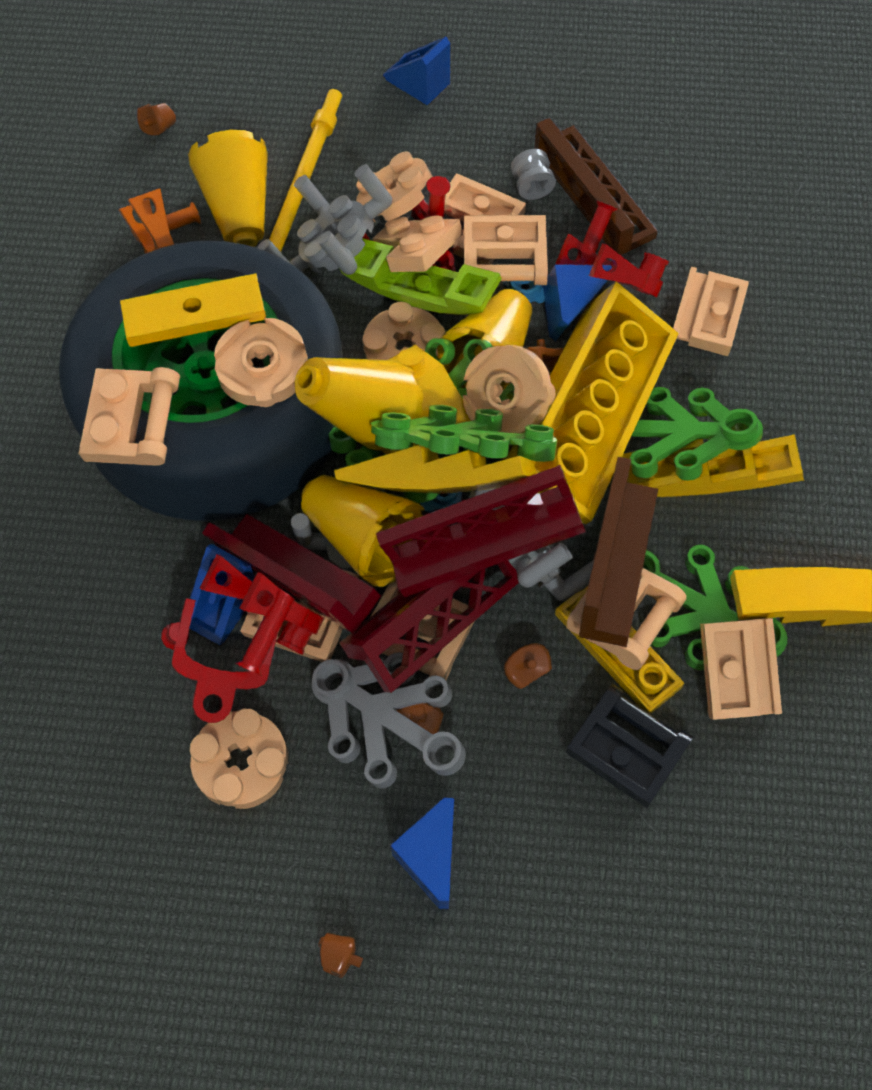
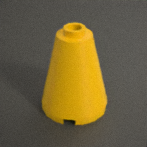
[188,130,268,247]
[437,289,532,390]
[295,357,424,451]
[301,475,425,587]

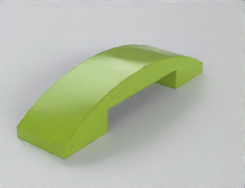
[340,238,502,315]

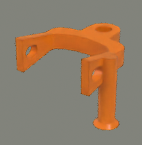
[119,188,201,254]

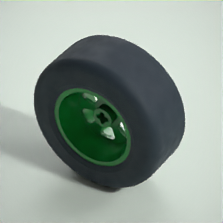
[59,241,343,521]

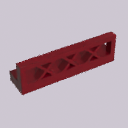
[376,465,586,597]
[202,514,381,635]
[340,560,519,693]

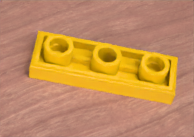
[120,273,266,347]
[555,586,685,714]

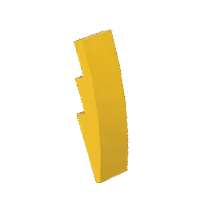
[622,434,804,497]
[334,445,536,494]
[730,567,872,626]

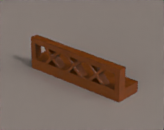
[534,118,658,255]
[579,457,658,647]

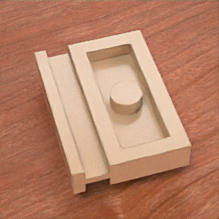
[673,267,749,356]
[700,618,782,720]

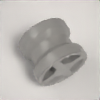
[511,149,556,200]

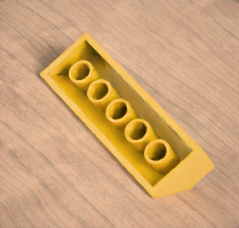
[506,281,679,524]

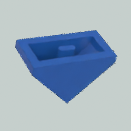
[383,37,450,105]
[543,265,612,342]
[189,544,255,645]
[391,798,454,909]

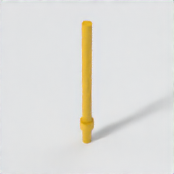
[269,89,342,252]

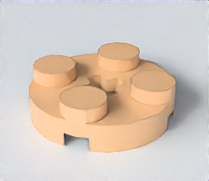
[356,151,433,222]
[362,302,445,360]
[214,318,308,407]
[463,345,556,434]
[190,708,288,809]

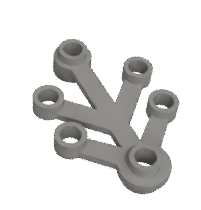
[312,652,466,788]

